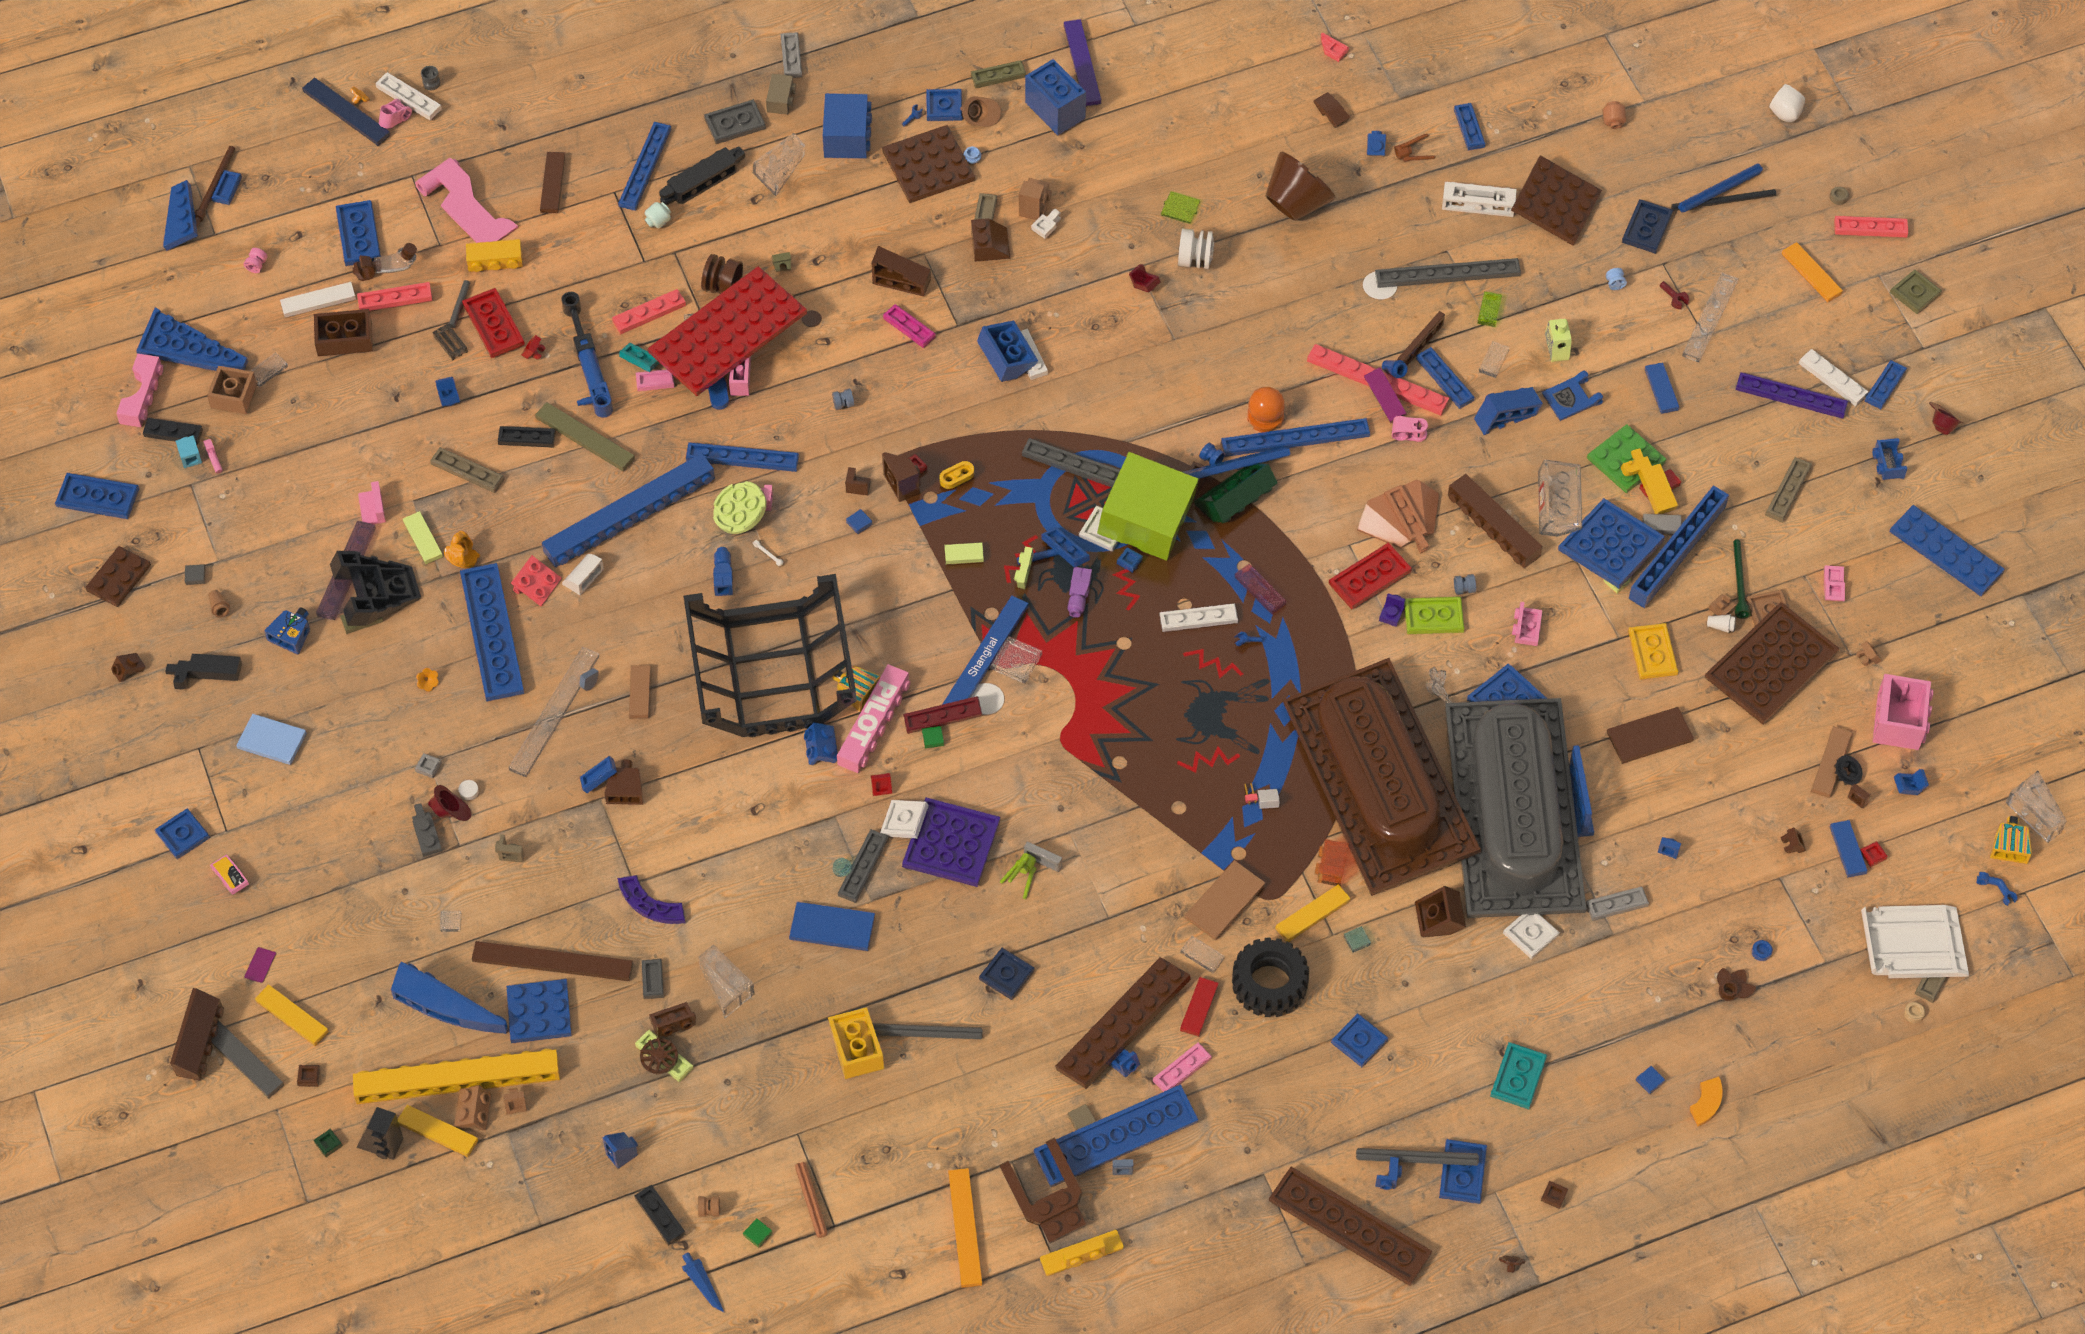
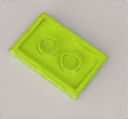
[1404,597,1464,634]

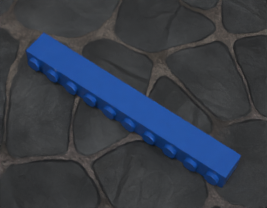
[542,453,715,568]

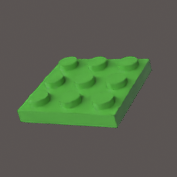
[1587,424,1666,493]

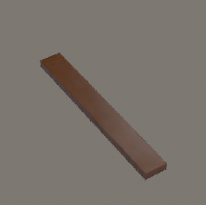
[472,941,633,981]

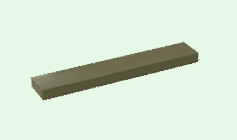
[535,402,635,471]

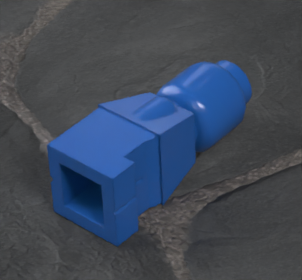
[713,547,733,596]

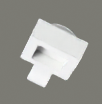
[1031,209,1061,239]

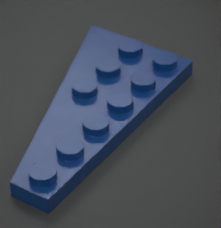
[136,308,248,371]

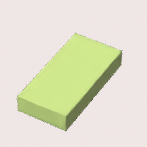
[945,543,984,564]

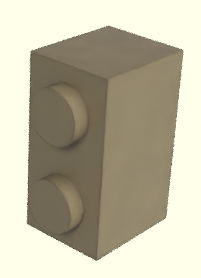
[766,74,796,115]

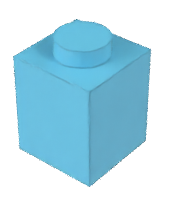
[175,436,202,468]

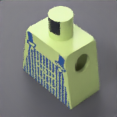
[1545,319,1572,362]

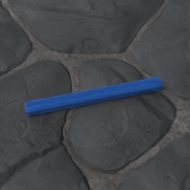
[1678,163,1763,212]

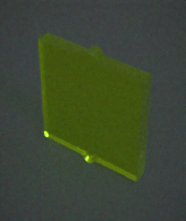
[1161,191,1200,224]

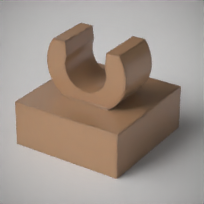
[1708,594,1736,616]
[1856,641,1882,666]
[503,1088,527,1114]

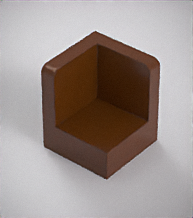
[845,467,871,496]

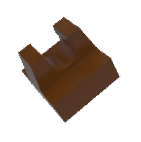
[1781,827,1806,853]

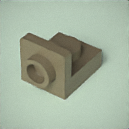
[495,834,524,862]

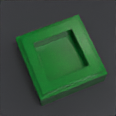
[922,726,944,749]
[743,1218,772,1248]

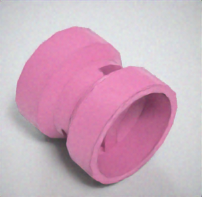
[243,248,268,273]

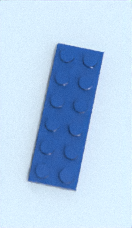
[1890,505,2005,596]

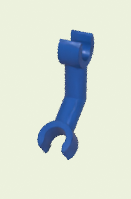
[1976,872,2018,906]

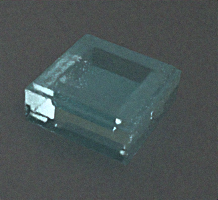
[1344,926,1371,953]

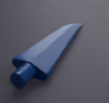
[682,1252,725,1313]

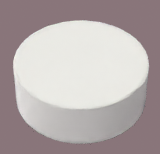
[458,780,479,800]

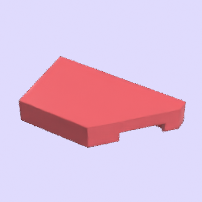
[1321,32,1349,62]

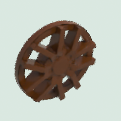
[640,1037,678,1074]

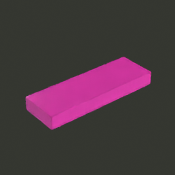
[883,304,936,348]

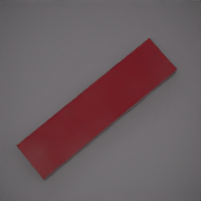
[903,696,983,734]

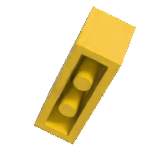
[466,239,523,272]

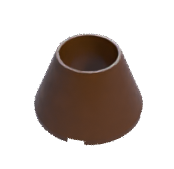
[1265,152,1336,221]

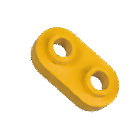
[939,461,974,489]

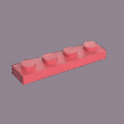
[1834,216,1908,238]
[357,282,433,311]
[612,289,686,335]

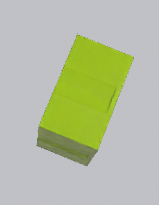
[1097,452,1199,561]

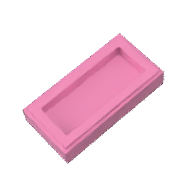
[636,369,674,391]

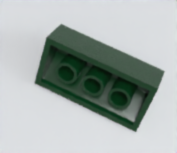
[1194,463,1278,523]

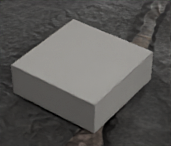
[415,753,442,778]

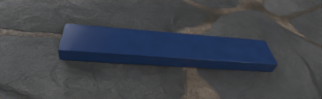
[302,77,390,146]

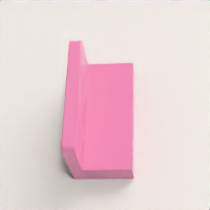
[358,481,386,526]

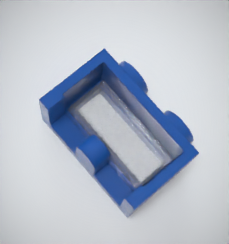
[1872,438,1907,480]

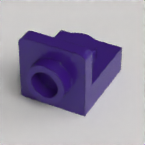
[1379,593,1406,627]

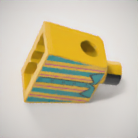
[832,666,880,712]
[1990,816,2032,864]

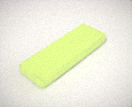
[403,511,443,564]
[635,1030,694,1082]

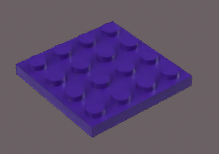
[902,797,1001,887]

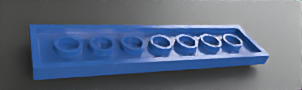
[460,563,524,702]
[1033,1084,1198,1187]

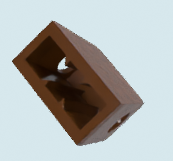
[605,759,643,805]

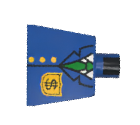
[265,607,310,655]

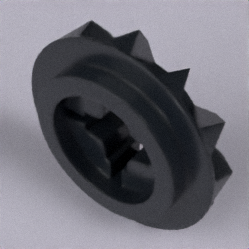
[1834,755,1863,786]

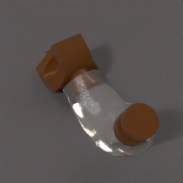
[352,243,417,281]

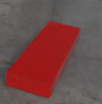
[1180,977,1219,1037]

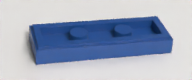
[1454,103,1485,151]
[1865,360,1907,410]
[1645,362,1679,414]
[1041,527,1090,568]
[1830,820,1867,878]

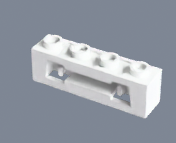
[1442,182,1516,217]

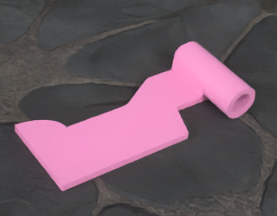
[415,158,518,243]

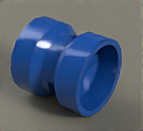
[1199,442,1225,465]

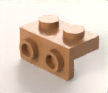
[454,1086,491,1131]

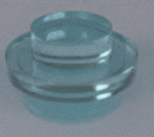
[833,858,852,877]

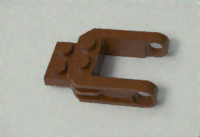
[999,1137,1087,1244]

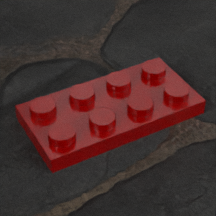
[462,288,525,358]
[1328,542,1412,610]

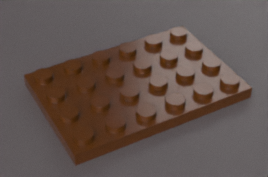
[1705,602,1840,725]

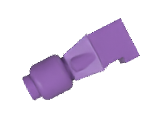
[1067,567,1092,618]

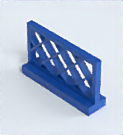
[1569,745,1594,837]

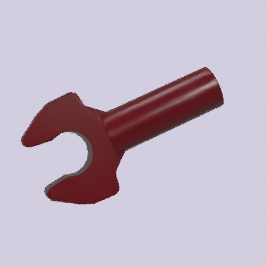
[1660,281,1689,310]

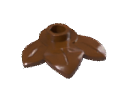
[1717,968,1756,1001]

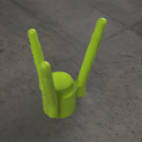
[1000,853,1036,899]

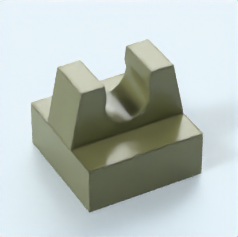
[771,252,791,272]

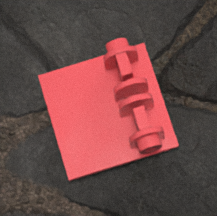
[511,555,562,606]

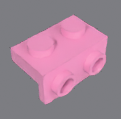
[1512,602,1542,646]

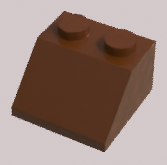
[971,218,1011,262]
[882,452,921,502]
[1415,886,1466,938]

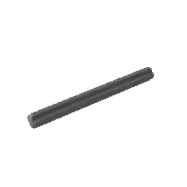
[872,1023,983,1039]
[1356,1148,1479,1166]

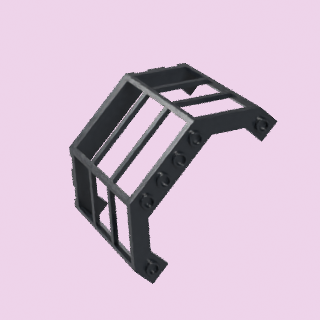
[683,574,857,737]

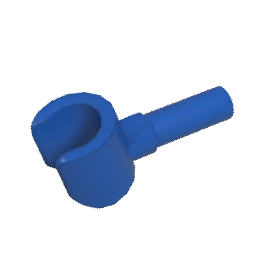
[902,104,923,127]
[1234,632,1262,646]

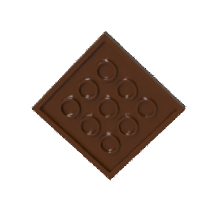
[882,125,975,203]
[1511,155,1602,245]

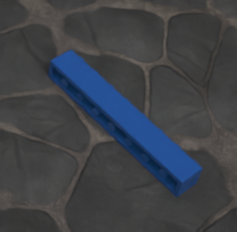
[1629,485,1729,608]

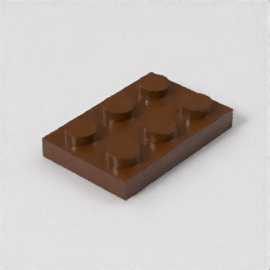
[85,546,151,607]

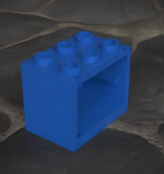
[1025,59,1086,136]
[823,93,872,159]

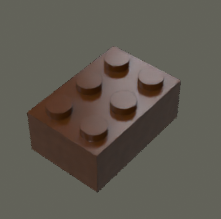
[314,309,373,356]

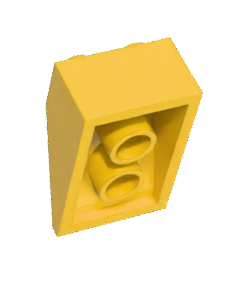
[828,1007,884,1079]

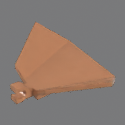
[1357,479,1439,554]

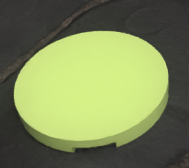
[713,481,766,534]

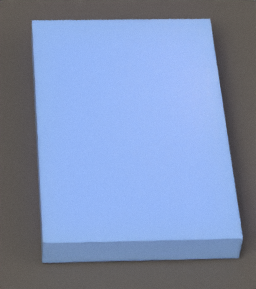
[236,714,307,765]

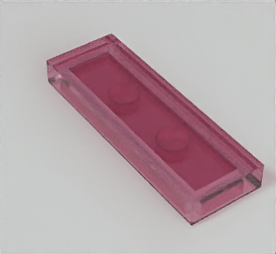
[1235,564,1286,614]

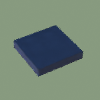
[979,948,1035,1000]

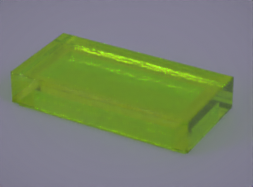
[1477,291,1502,327]

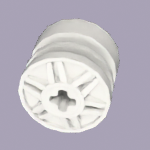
[1178,228,1214,270]

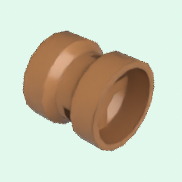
[698,1196,720,1217]

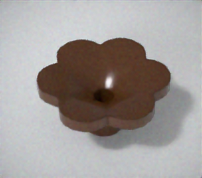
[1499,1255,1525,1273]

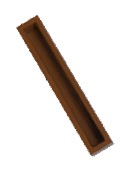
[1448,474,1543,568]

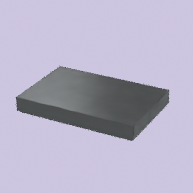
[704,99,766,144]

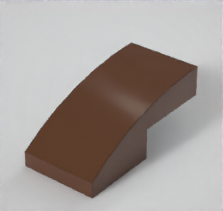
[1313,92,1350,128]

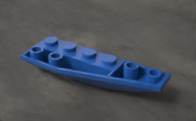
[391,962,509,1034]

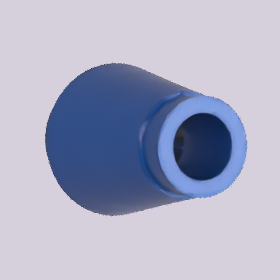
[1382,360,1408,378]

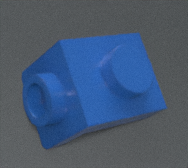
[1367,131,1386,156]
[435,376,460,406]
[1894,769,1929,795]
[1110,1049,1140,1077]
[1375,1157,1402,1190]

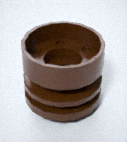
[701,254,743,294]

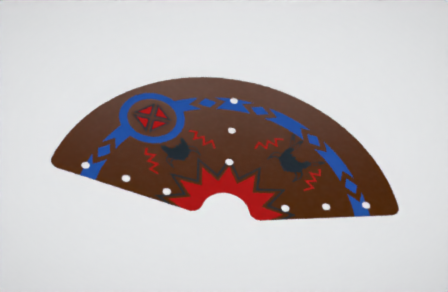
[898,430,1356,900]

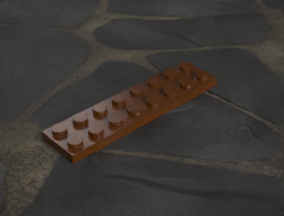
[1055,957,1191,1089]
[1269,1166,1432,1286]

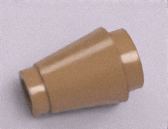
[208,590,230,618]

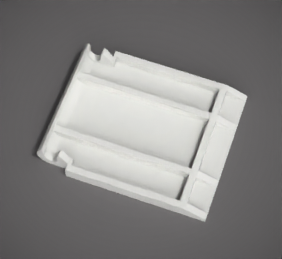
[1861,905,1969,978]

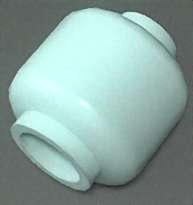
[645,202,672,228]

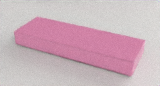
[1153,1043,1212,1092]

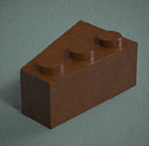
[871,246,931,297]

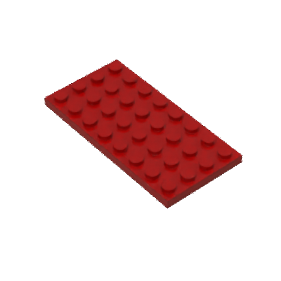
[648,266,807,396]

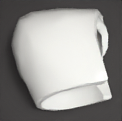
[1769,84,1805,123]

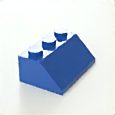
[977,320,1038,382]

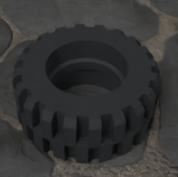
[1232,937,1309,1018]

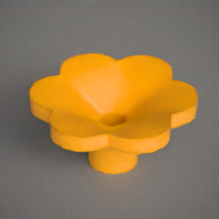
[350,86,370,104]
[416,668,439,692]

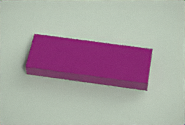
[1364,367,1407,424]

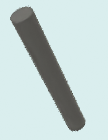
[448,280,470,328]

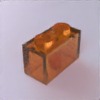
[1315,839,1349,887]

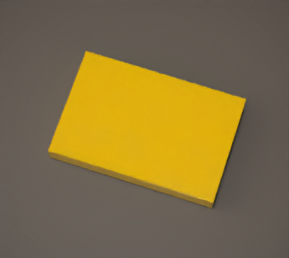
[1628,623,1678,680]

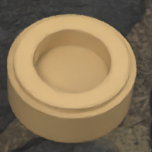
[1904,1002,1925,1023]

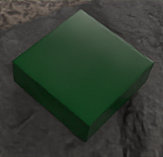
[313,1128,343,1157]

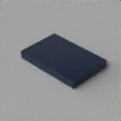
[1622,199,1673,254]

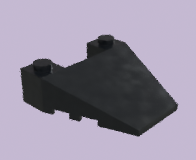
[330,551,421,626]

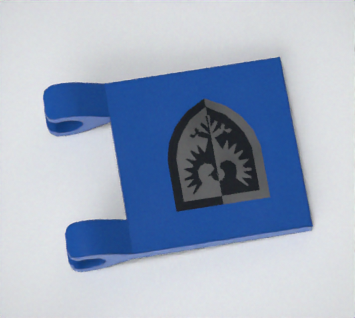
[1542,370,1603,421]

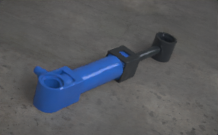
[561,292,613,418]

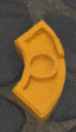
[1689,1077,1723,1127]

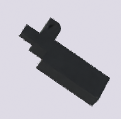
[165,653,242,690]

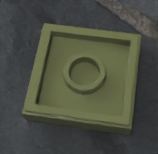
[1890,269,1942,314]

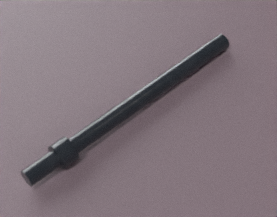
[1671,189,1776,211]

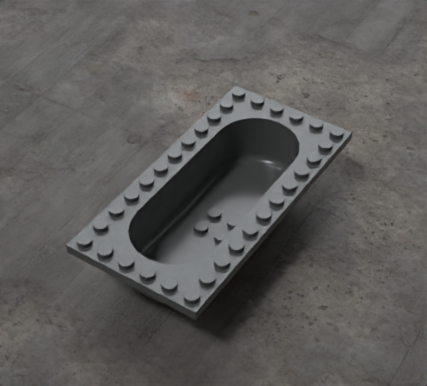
[1445,698,1587,918]

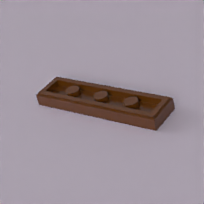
[540,152,565,213]
[1397,311,1445,366]

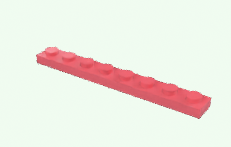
[1307,344,1449,416]

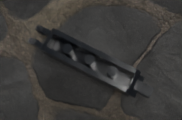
[659,146,745,205]

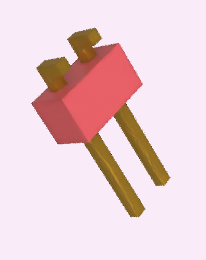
[1244,783,1258,805]

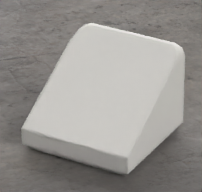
[1257,789,1280,809]

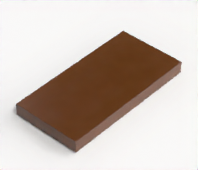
[1607,707,1694,764]

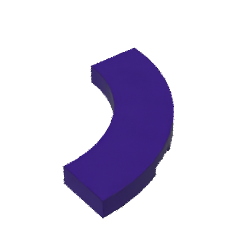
[617,875,685,924]

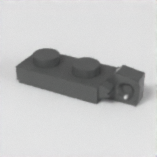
[412,803,442,857]

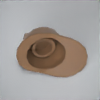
[960,96,1001,127]

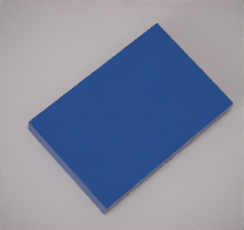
[1439,1139,1487,1204]

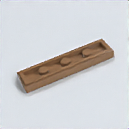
[1811,726,1852,798]

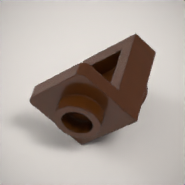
[111,653,145,682]

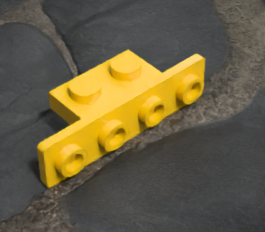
[1040,1230,1124,1276]

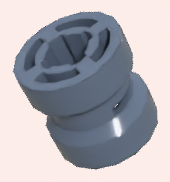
[832,388,854,410]
[1454,574,1476,595]

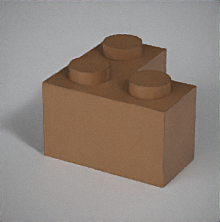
[1019,178,1052,220]

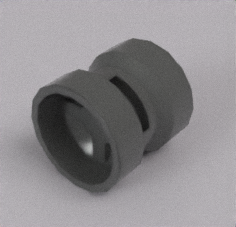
[421,66,440,91]

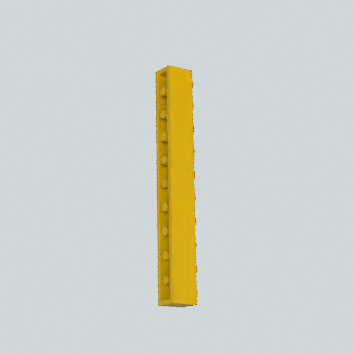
[353,1049,560,1104]

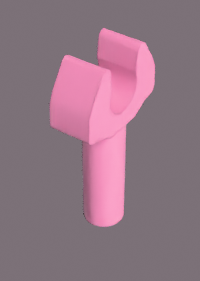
[203,439,223,473]

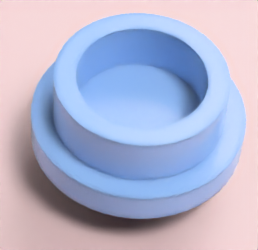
[964,147,981,164]

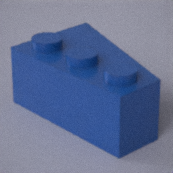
[1474,387,1543,435]

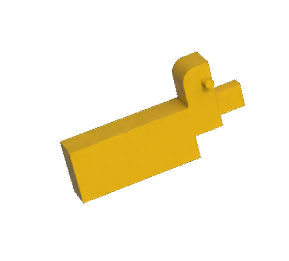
[1621,448,1678,514]

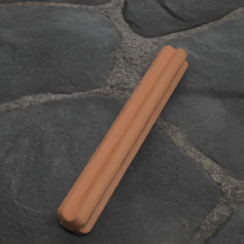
[795,1162,827,1238]

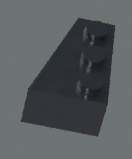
[356,1107,404,1160]

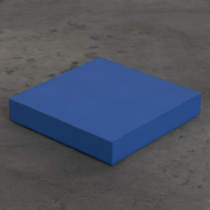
[926,89,962,121]
[155,808,210,860]
[1331,1013,1388,1067]

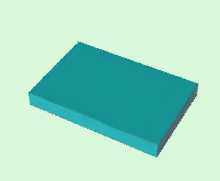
[1490,1042,1547,1109]

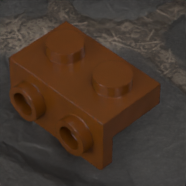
[649,1002,696,1037]

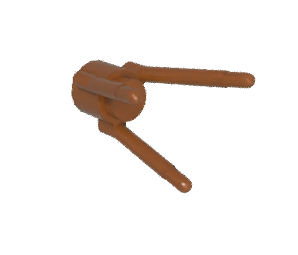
[1394,134,1435,162]

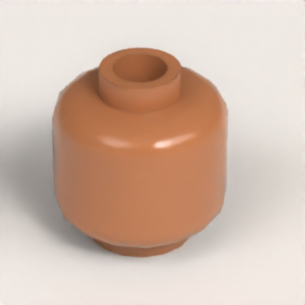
[1602,101,1627,129]

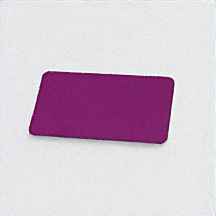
[244,947,276,983]

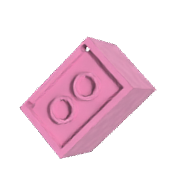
[1872,674,1933,750]

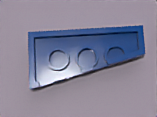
[163,180,198,251]

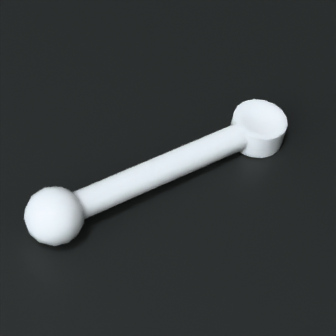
[753,540,784,566]

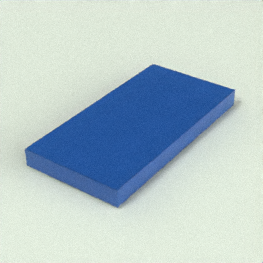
[336,200,381,266]
[55,473,139,519]
[789,902,875,951]

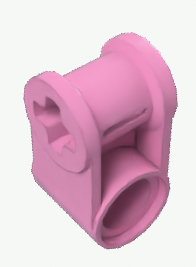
[379,99,412,129]
[1392,416,1428,442]

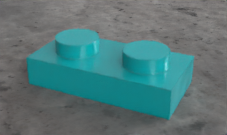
[619,343,660,372]

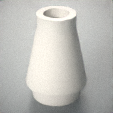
[1707,614,1736,633]

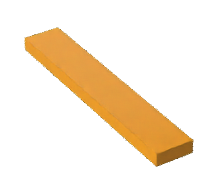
[948,1168,982,1288]

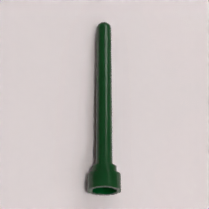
[1733,539,1751,619]

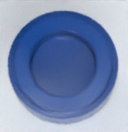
[1752,940,1773,961]

